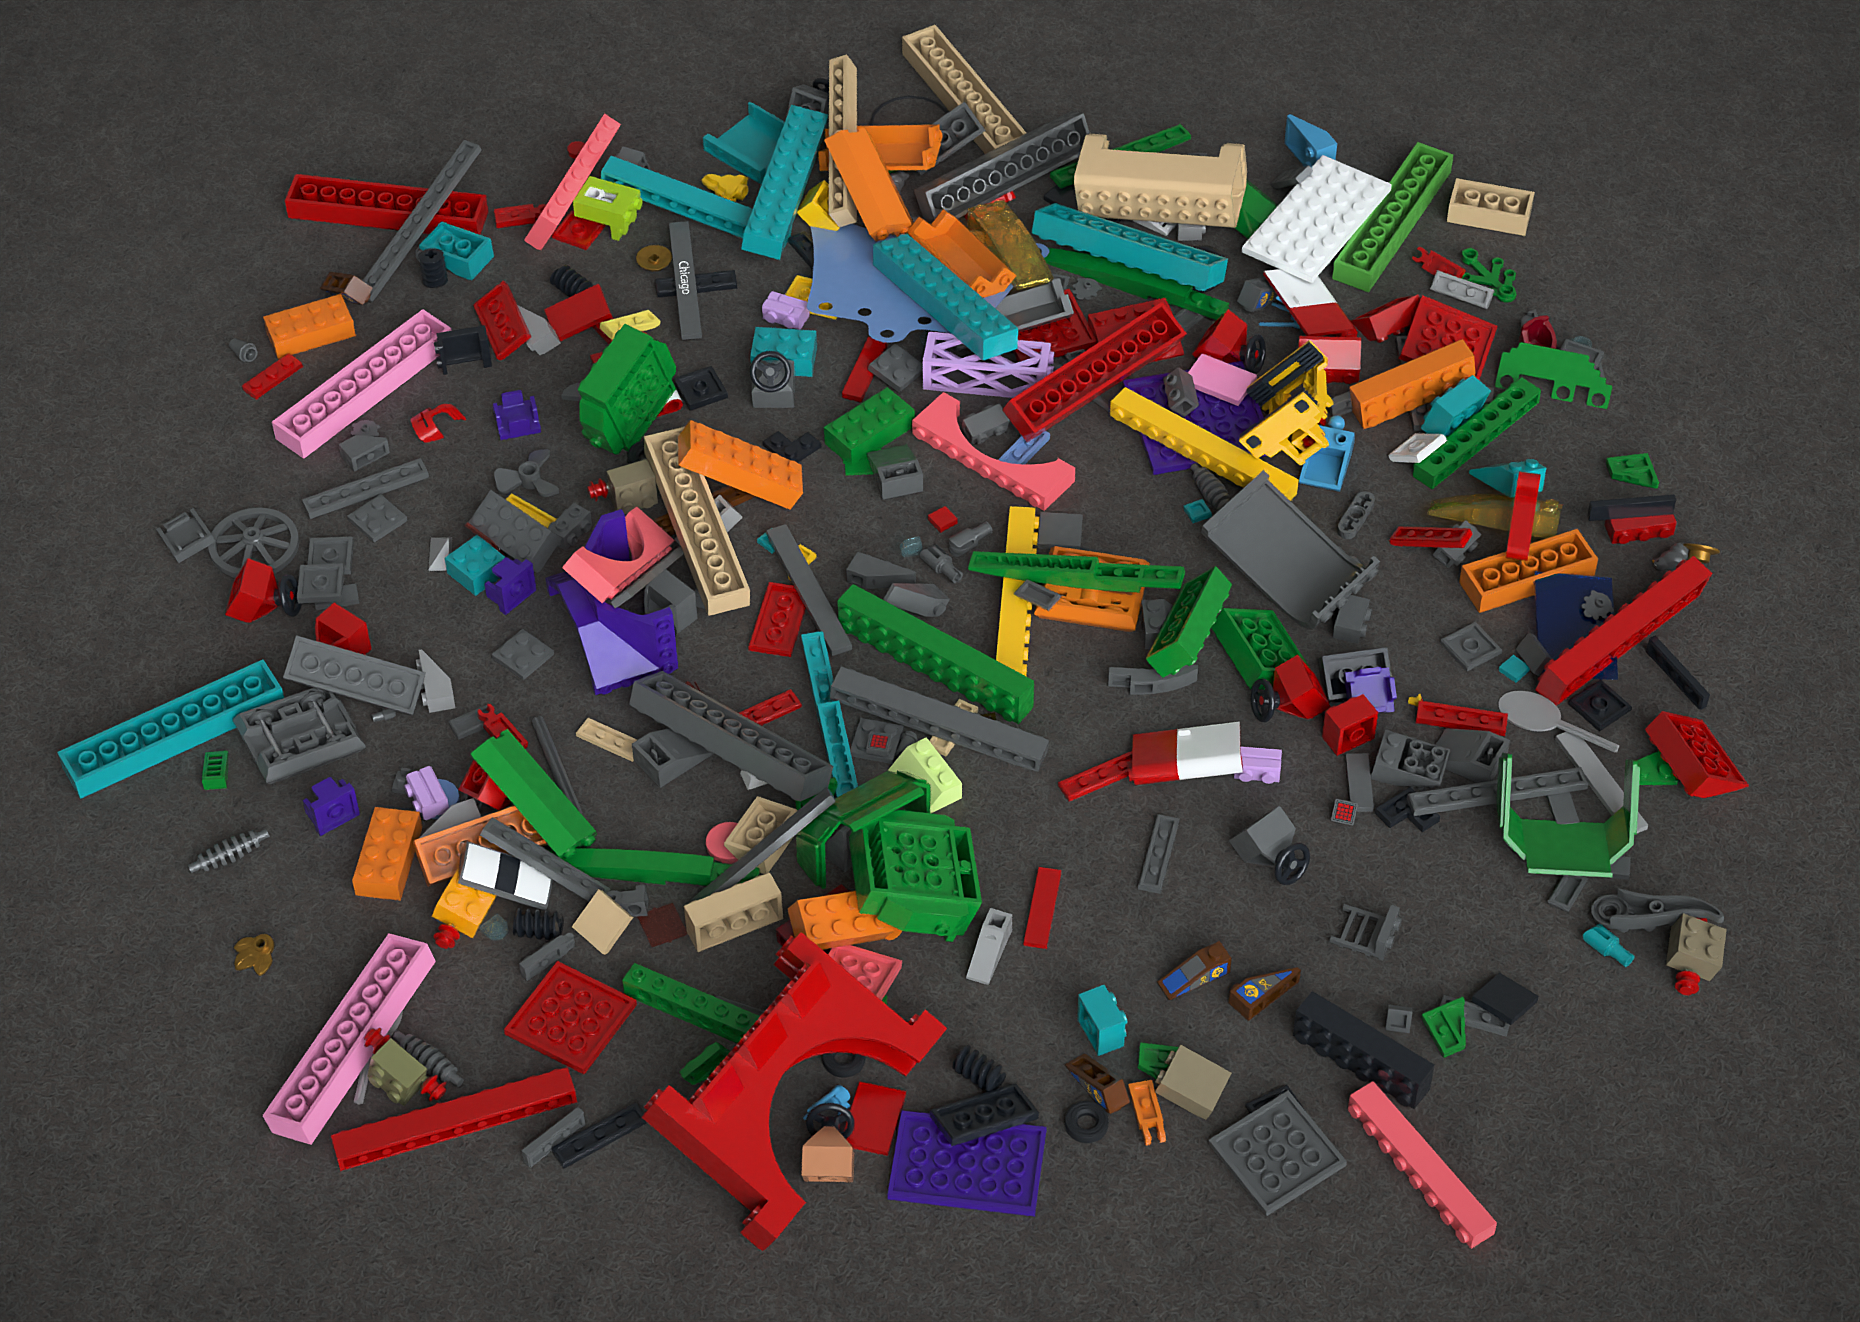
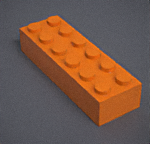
[1350,339,1476,429]
[678,420,803,510]
[1459,529,1598,613]
[413,806,548,886]

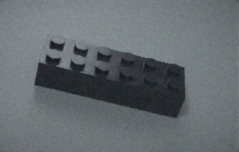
[1293,991,1435,1109]

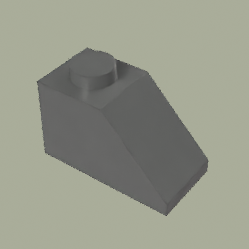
[339,435,390,472]

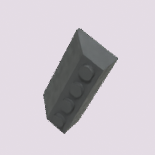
[917,101,985,175]

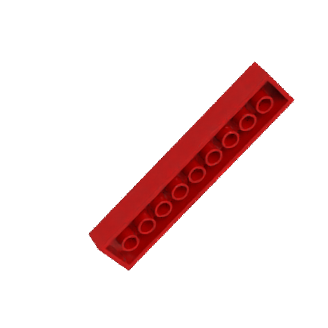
[285,174,488,235]
[1003,302,1187,443]
[1535,556,1713,706]

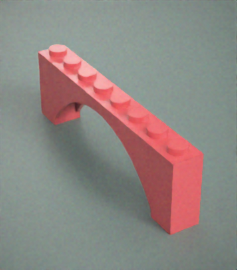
[524,114,621,250]
[912,392,1075,511]
[562,507,675,603]

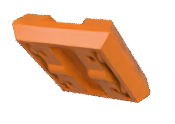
[1034,546,1150,632]

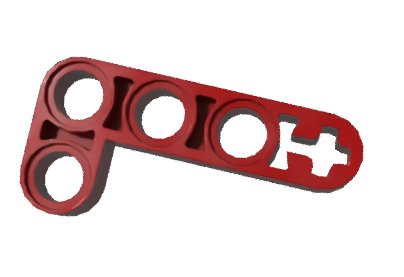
[1506,471,1541,561]

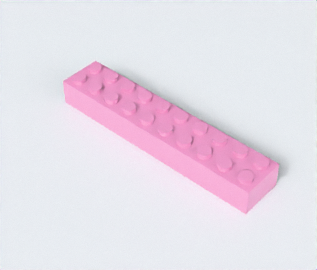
[272,309,452,459]
[262,933,436,1145]

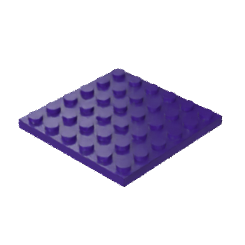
[1123,361,1267,475]

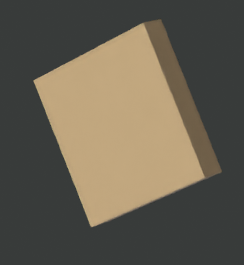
[572,889,633,955]

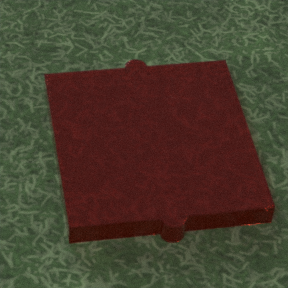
[465,522,506,556]
[637,903,688,947]

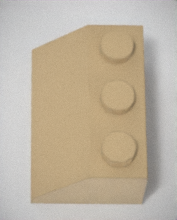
[724,796,797,874]

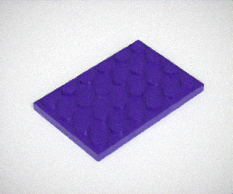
[888,1111,1047,1216]

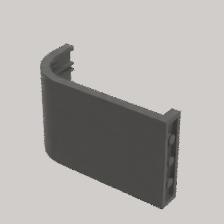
[1201,470,1380,629]

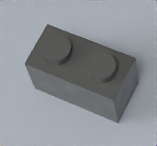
[1333,595,1373,644]

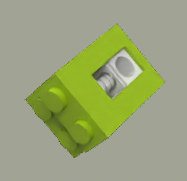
[573,176,643,241]

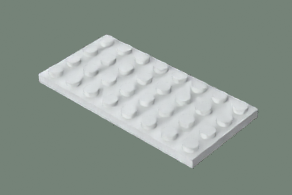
[1242,155,1392,283]

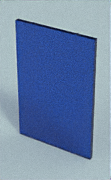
[1534,571,1618,680]

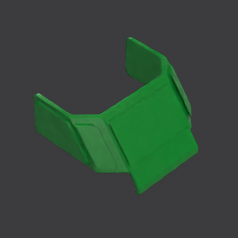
[1496,753,1640,877]
[796,770,931,889]

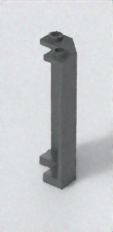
[948,278,1074,351]

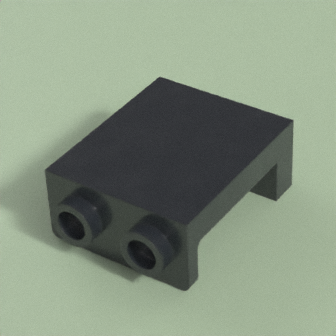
[434,325,492,375]

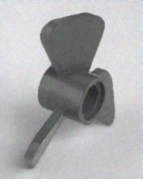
[494,449,559,497]

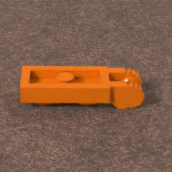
[1128,1080,1166,1145]

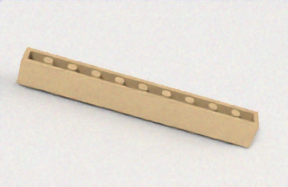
[829,55,857,227]

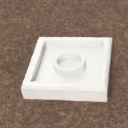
[1388,433,1447,463]

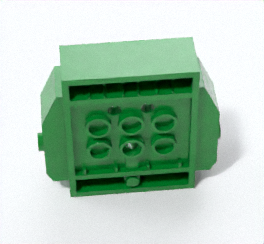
[578,323,676,454]
[849,810,982,942]

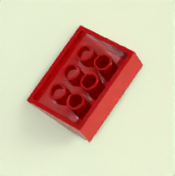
[1088,298,1184,362]
[1645,711,1749,798]

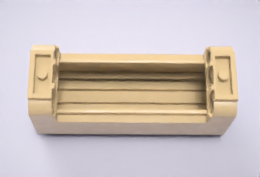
[1074,134,1247,228]

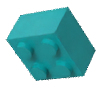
[445,535,505,596]
[1077,985,1127,1056]

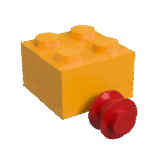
[432,869,496,949]

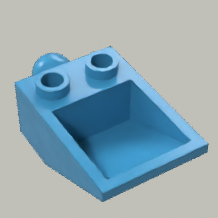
[1285,114,1337,168]
[1299,415,1355,492]

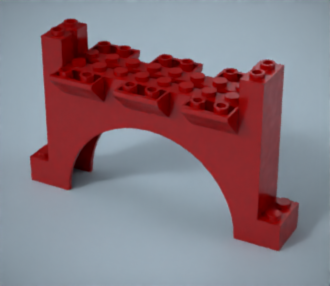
[642,932,947,1251]

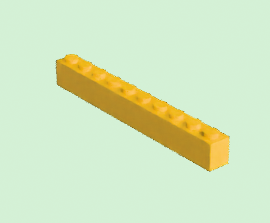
[1110,387,1298,501]
[996,506,1039,676]

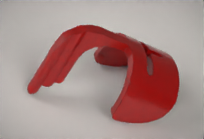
[411,404,466,443]

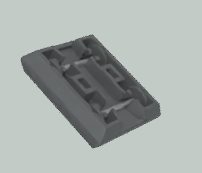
[233,688,366,785]

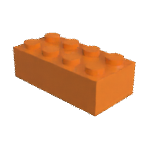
[263,294,356,359]
[352,807,422,901]
[788,891,894,950]

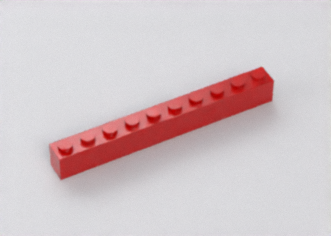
[331,1067,577,1171]

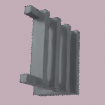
[1329,904,1402,961]

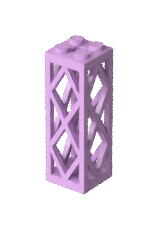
[923,332,1054,398]

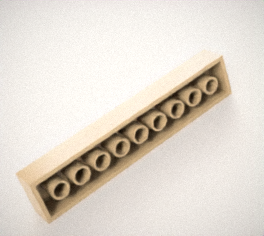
[902,25,1026,154]
[644,427,750,616]

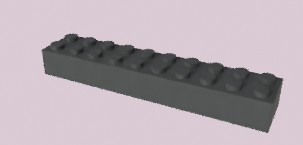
[914,111,1090,224]
[629,671,833,801]

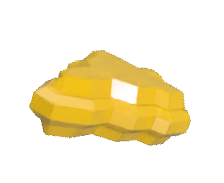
[702,174,748,202]

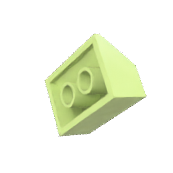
[888,737,962,813]

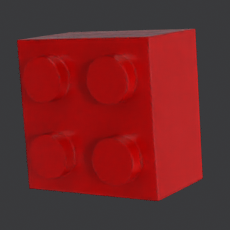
[1322,694,1378,756]

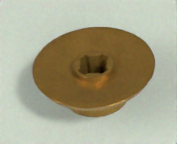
[636,245,672,272]
[1683,543,1720,563]

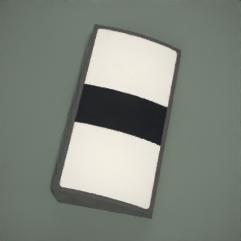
[458,841,553,911]

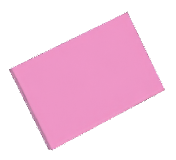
[1188,354,1257,406]

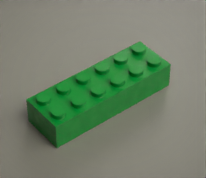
[1146,566,1232,678]

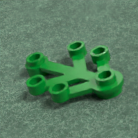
[1461,248,1517,302]

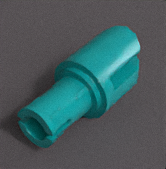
[1583,924,1635,968]

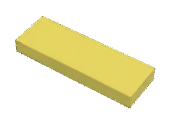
[600,310,661,340]

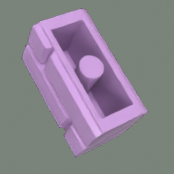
[762,291,810,330]
[1234,747,1282,784]
[404,766,449,820]

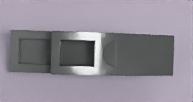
[1108,665,1198,695]

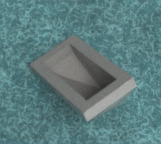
[428,537,452,571]

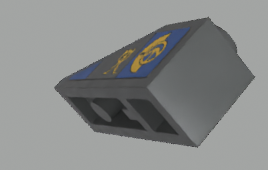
[1237,277,1278,312]

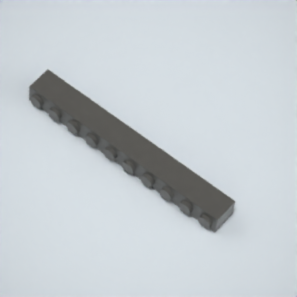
[830,666,1049,772]

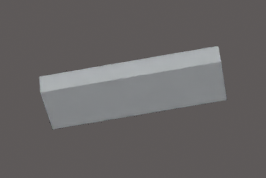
[1430,270,1494,309]

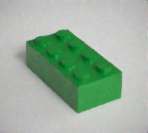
[824,387,915,465]

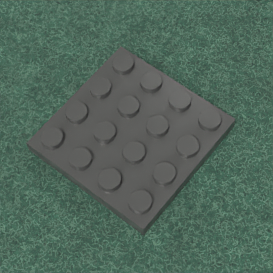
[1209,1091,1347,1216]

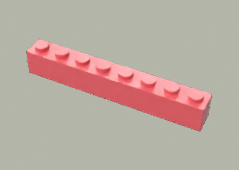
[1348,1081,1497,1248]

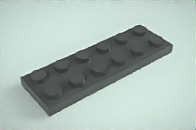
[283,635,426,716]

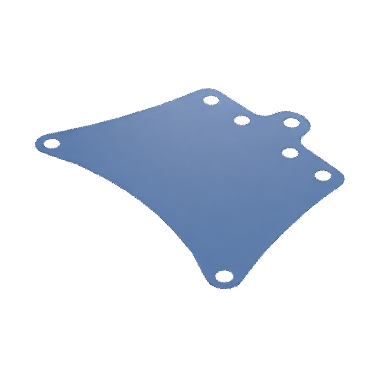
[807,224,1049,342]

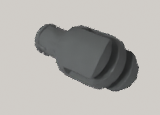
[949,521,993,557]
[920,544,963,583]

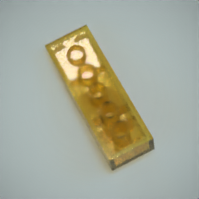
[967,200,1054,290]
[1427,494,1563,538]

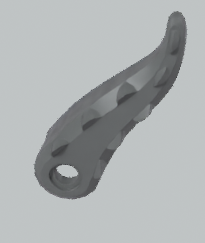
[1591,888,1724,933]

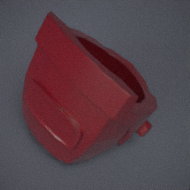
[1519,315,1557,349]

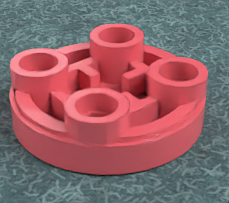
[706,822,738,864]

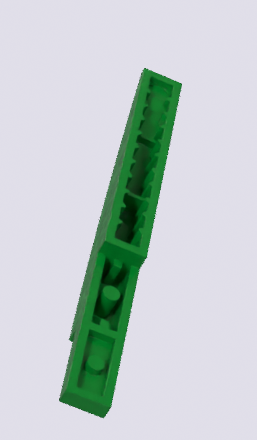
[1040,247,1229,320]
[968,551,1185,593]
[546,849,760,886]

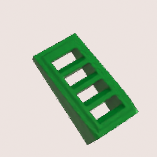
[202,751,228,790]

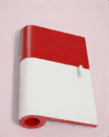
[1263,269,1358,337]
[1128,722,1243,785]

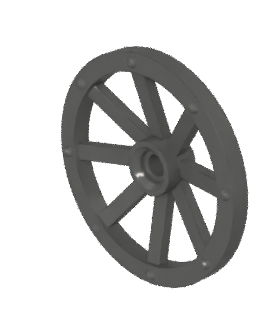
[208,508,299,578]

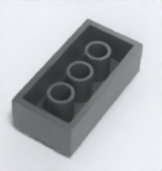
[467,490,562,573]

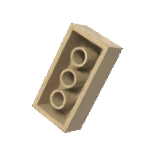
[1447,178,1534,236]
[684,873,783,952]

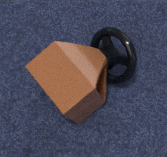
[802,1103,855,1182]

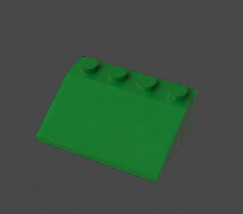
[1211,608,1311,690]

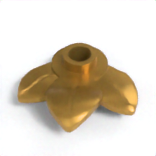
[234,934,274,976]

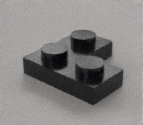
[763,431,822,463]
[1375,787,1440,832]

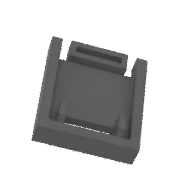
[156,508,216,563]

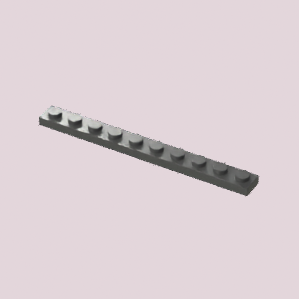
[363,140,482,303]

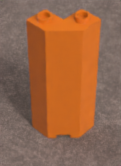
[818,124,942,171]
[824,128,913,242]
[907,209,1017,298]

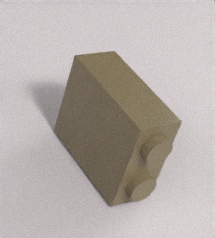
[1155,1045,1231,1120]

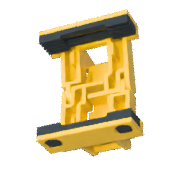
[1239,340,1334,465]

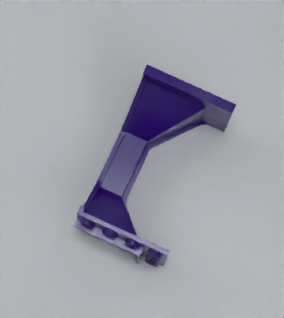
[545,509,678,695]

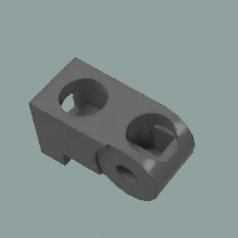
[606,885,649,917]

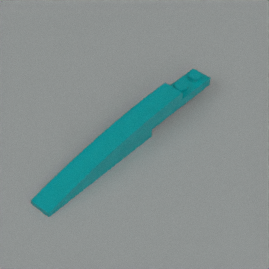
[801,631,858,798]

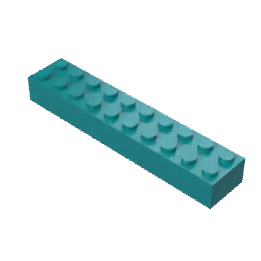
[741,105,829,260]
[1032,203,1228,291]
[873,234,1018,361]
[57,660,284,799]

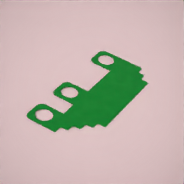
[1495,342,1612,409]

